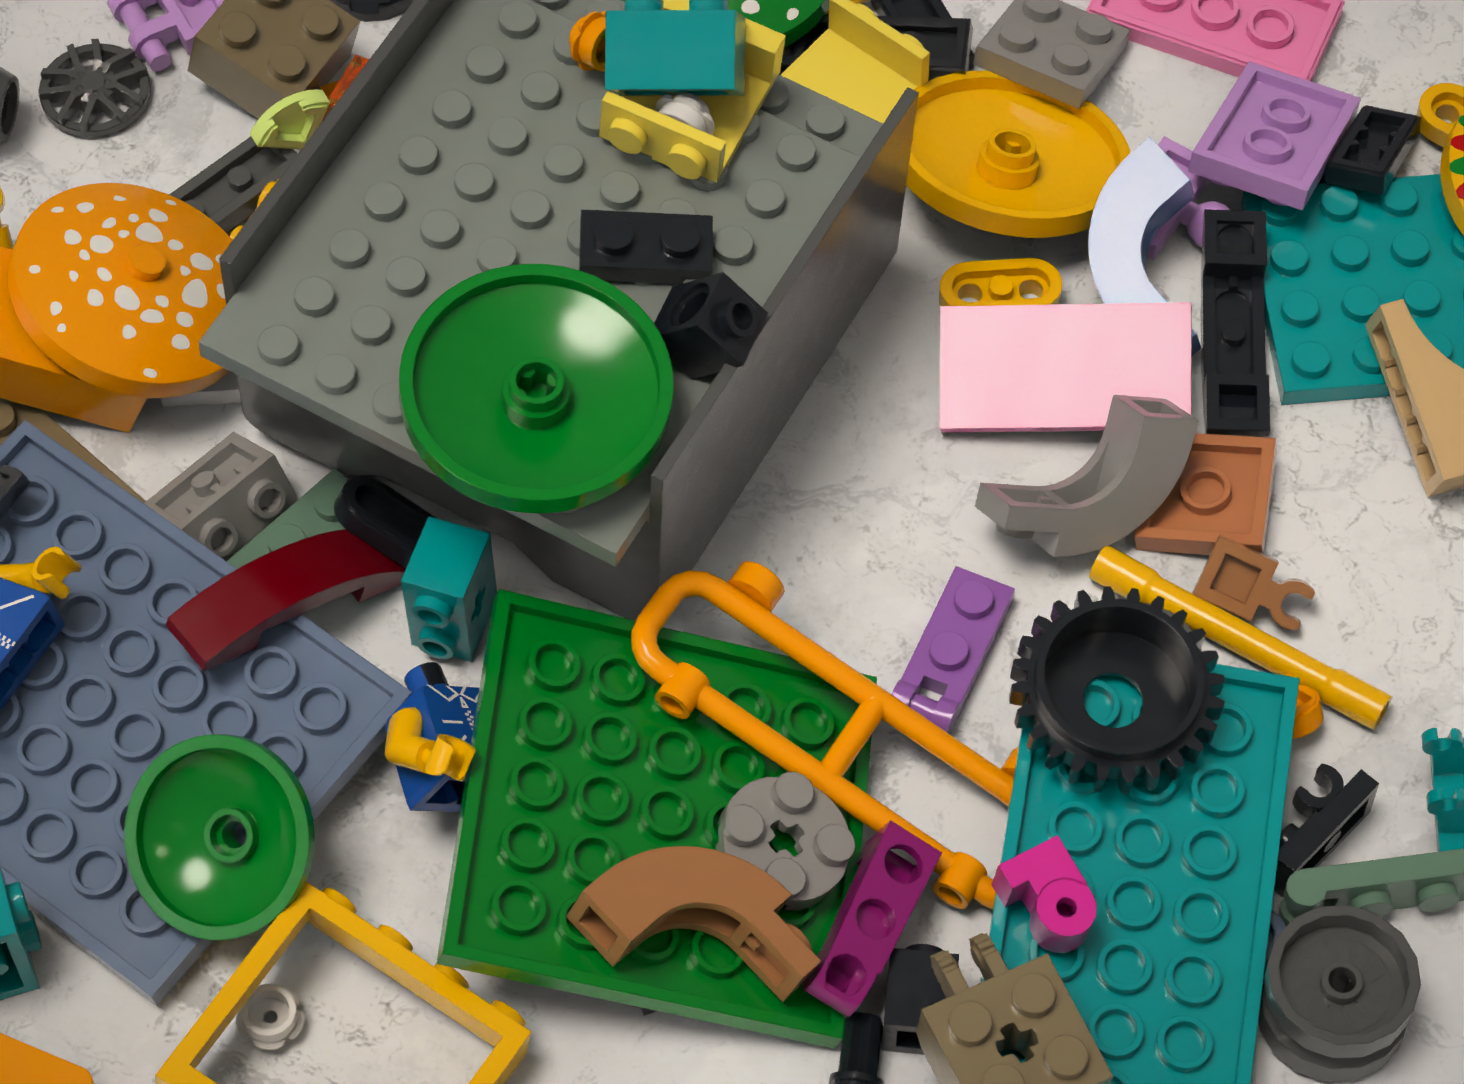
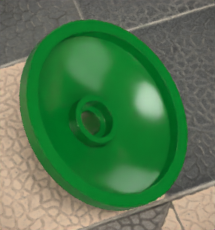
[124,734,315,940]

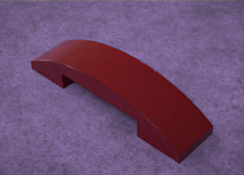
[166,529,406,671]

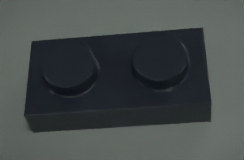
[579,209,713,284]

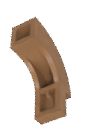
[566,846,821,1002]

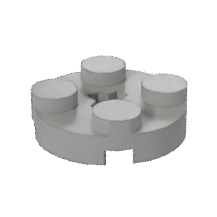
[715,772,855,911]

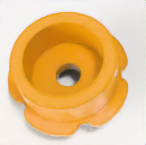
[569,11,606,72]

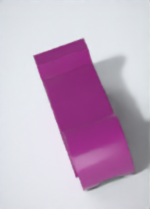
[803,820,942,1017]

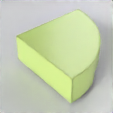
[250,89,330,150]

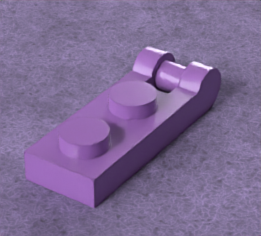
[892,566,1015,734]

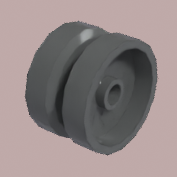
[1258,905,1421,1082]

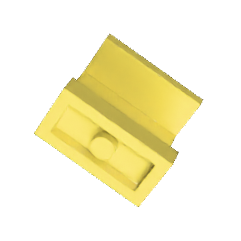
[599,0,786,182]
[781,0,930,123]

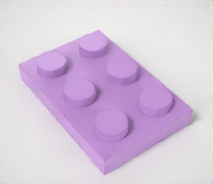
[1188,61,1361,211]

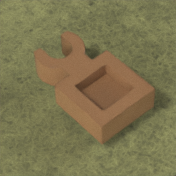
[1192,534,1315,630]

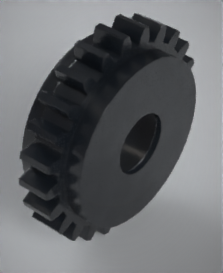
[1009,586,1225,794]

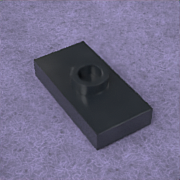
[1325,105,1421,195]

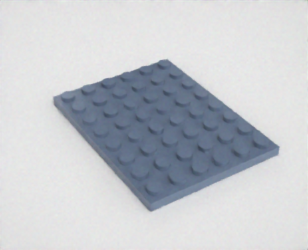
[0,419,412,1006]

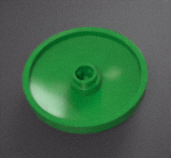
[399,264,674,513]

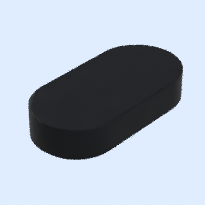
[334,477,438,569]

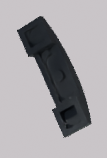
[1201,209,1270,436]

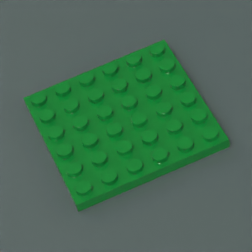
[436,589,877,1049]

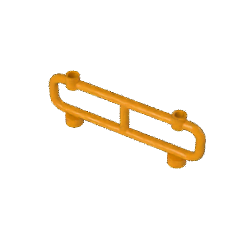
[631,561,1018,910]

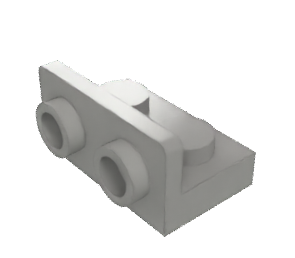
[144,432,297,561]

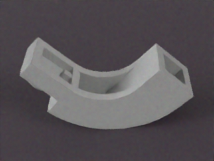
[975,394,1199,557]

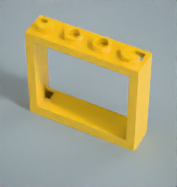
[155,881,531,1084]

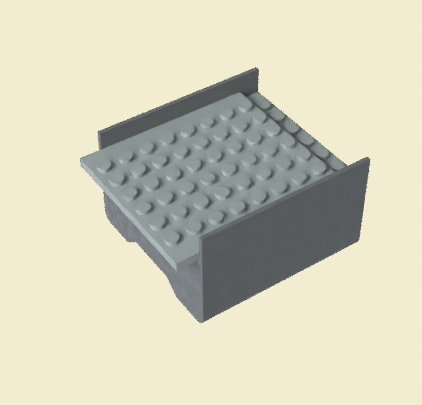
[199,0,919,621]

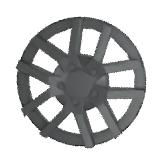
[38,39,151,137]

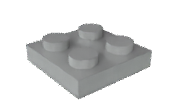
[973,0,1131,109]

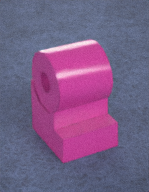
[991,835,1097,953]

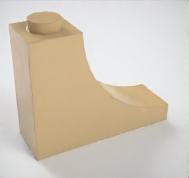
[1365,299,1464,497]

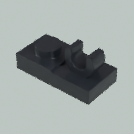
[1274,763,1379,897]

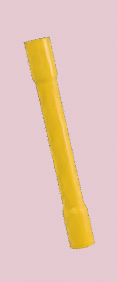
[1089,546,1392,730]

